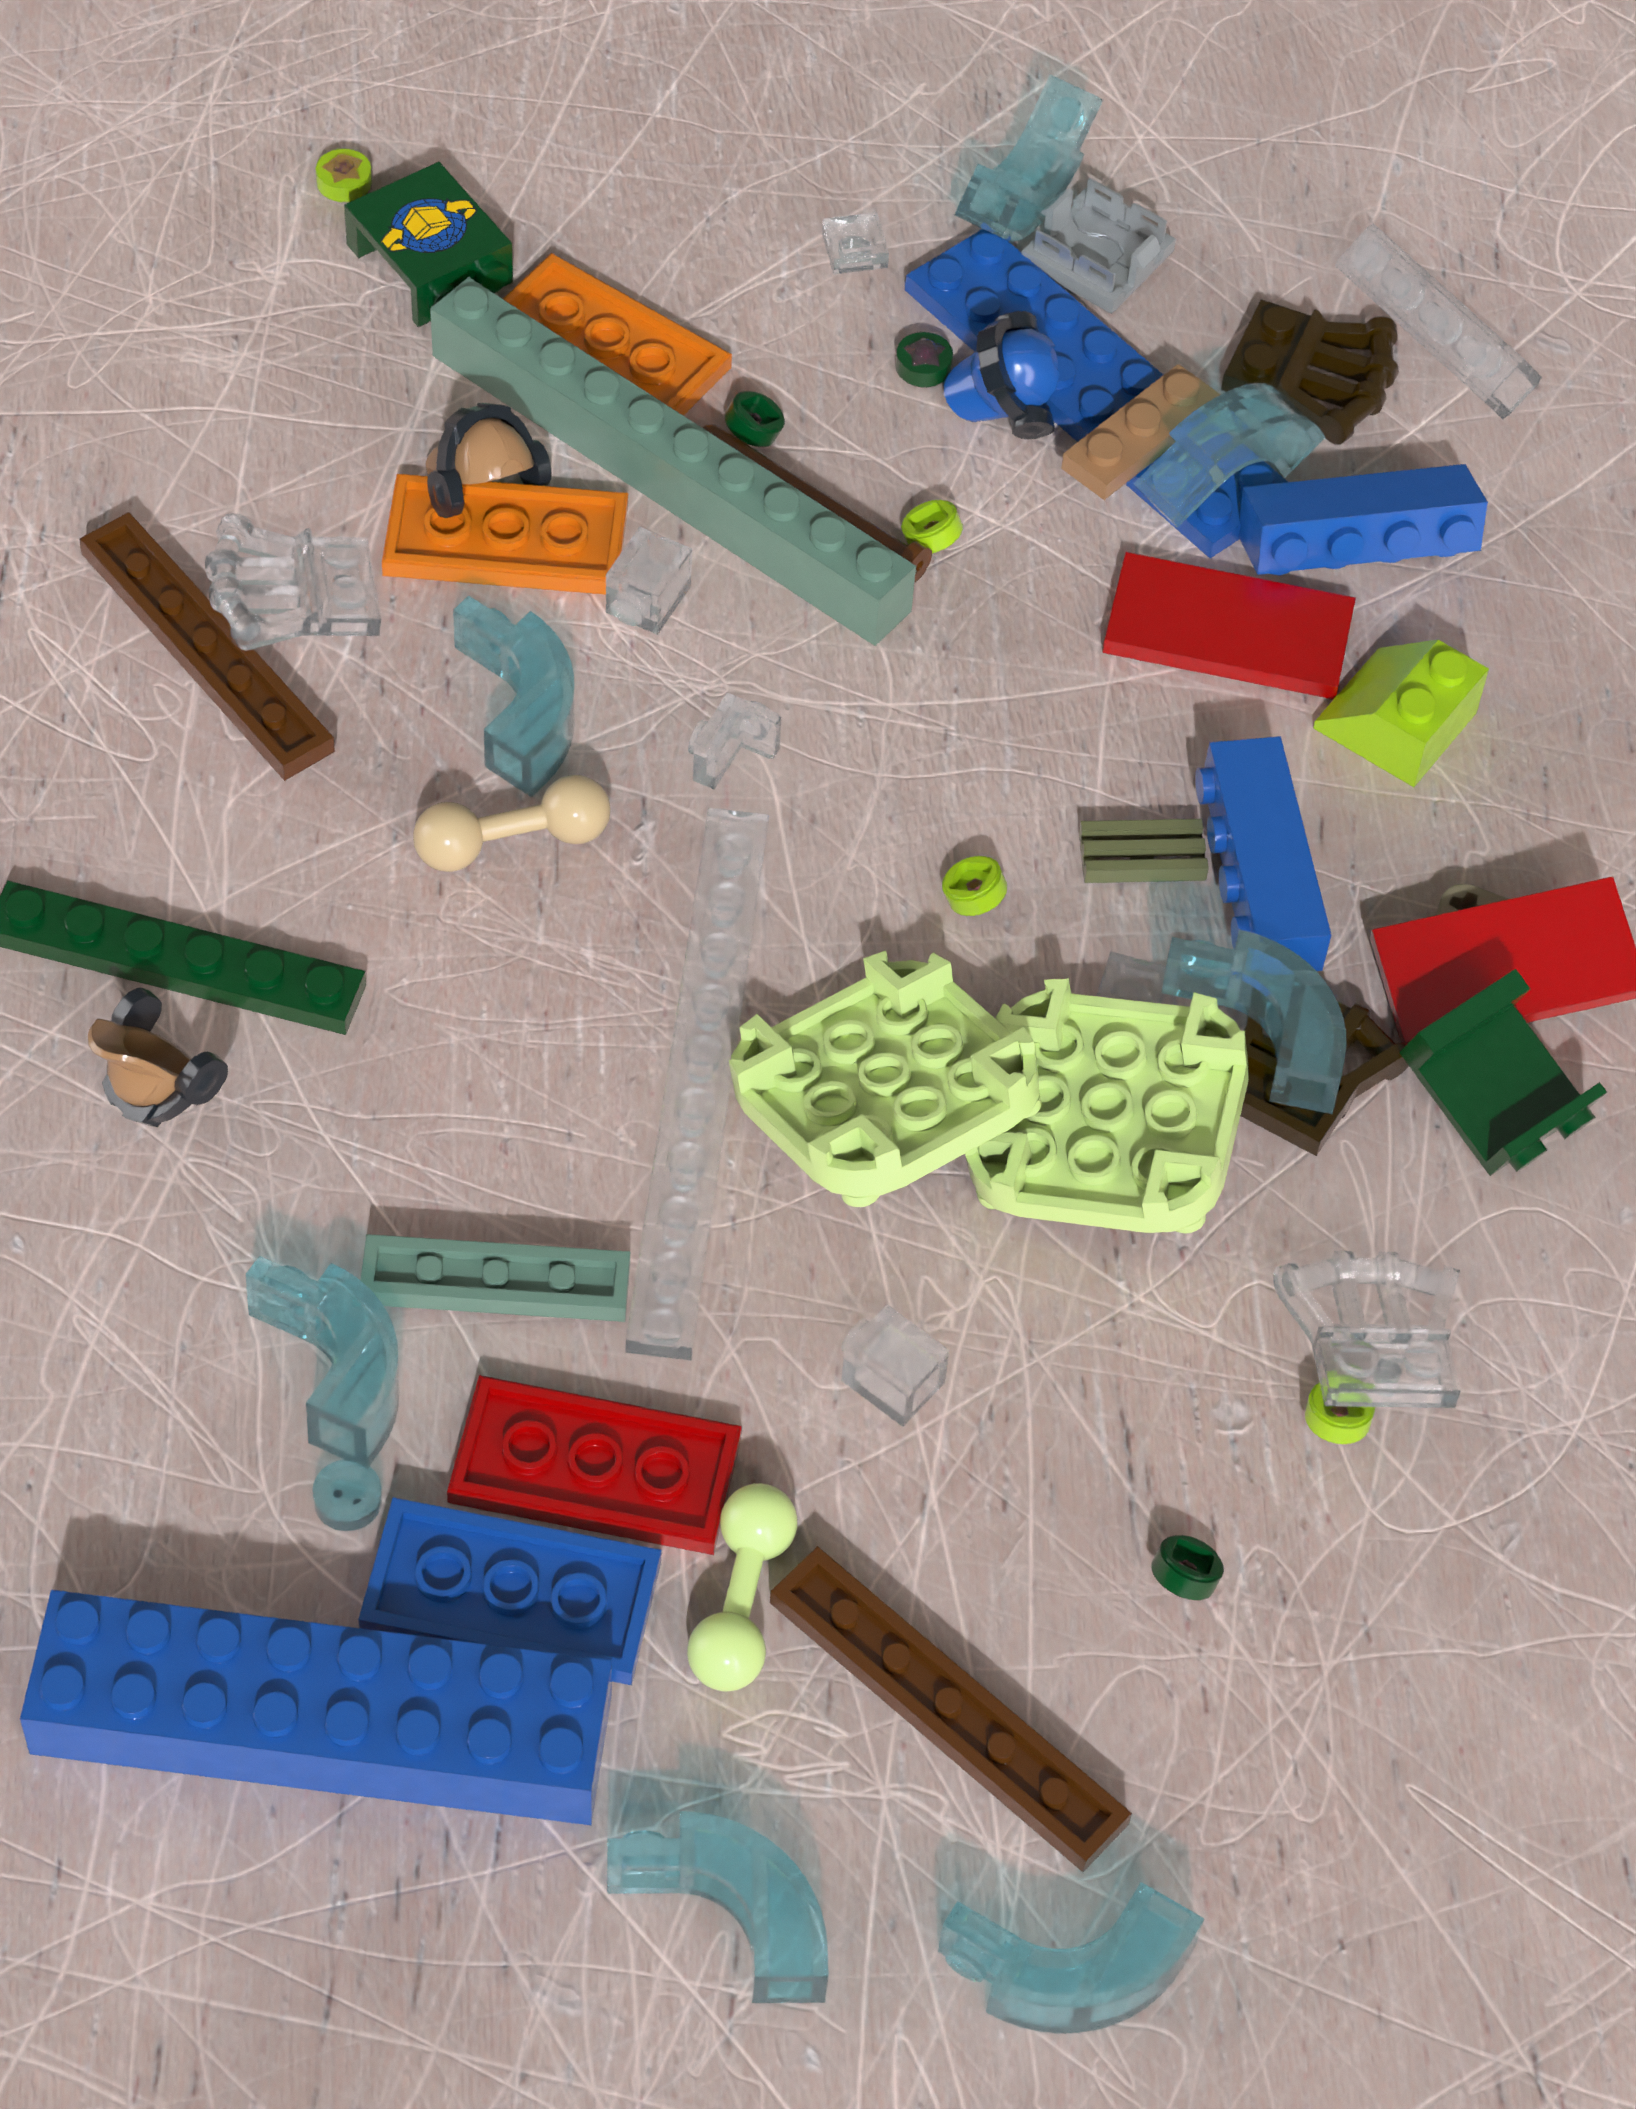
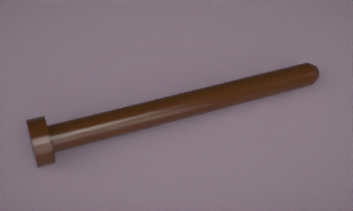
[703,424,932,582]

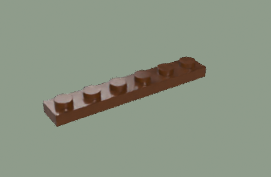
[79,512,335,781]
[770,1546,1132,1872]

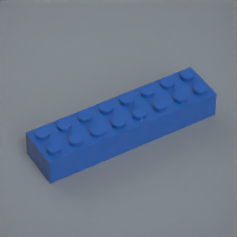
[20,1590,612,1826]

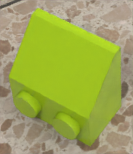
[1313,639,1489,787]

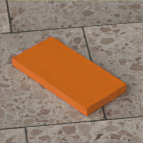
[503,253,732,416]
[382,474,628,596]

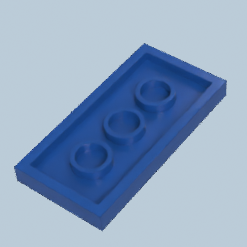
[358,1497,662,1685]

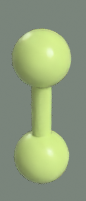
[687,1483,797,1691]

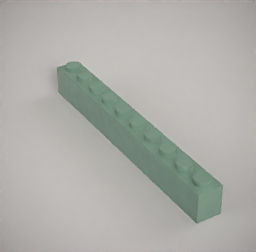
[430,277,916,646]

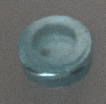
[312,1459,382,1531]

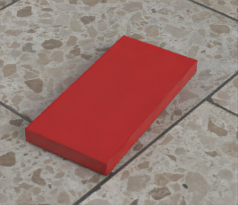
[1102,552,1356,700]
[1370,876,1636,1045]
[447,1375,742,1555]

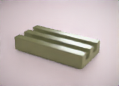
[1079,819,1209,883]

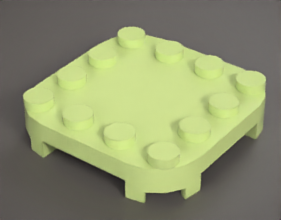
[728,950,1041,1207]
[965,978,1248,1233]

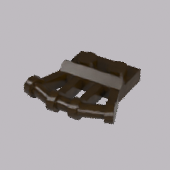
[1221,299,1399,445]
[1240,971,1409,1156]

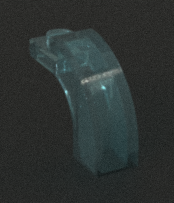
[954,75,1103,242]
[1134,383,1326,528]
[453,596,575,798]
[1162,929,1346,1114]
[245,1256,399,1469]
[607,1811,828,2003]
[938,1882,1204,2034]

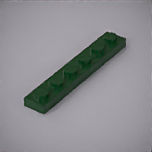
[0,880,366,1035]

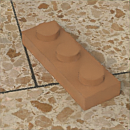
[1061,364,1221,500]

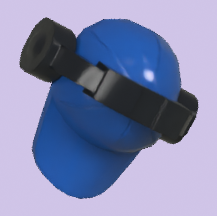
[944,311,1060,439]

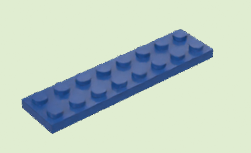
[905,225,1288,559]

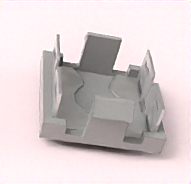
[1022,178,1176,314]

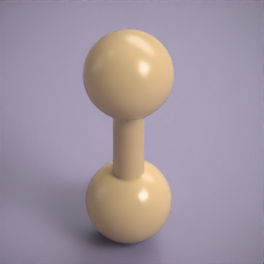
[413,775,611,872]

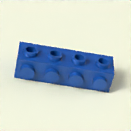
[1238,464,1488,575]
[1195,736,1331,978]

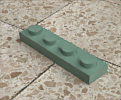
[359,1234,630,1322]

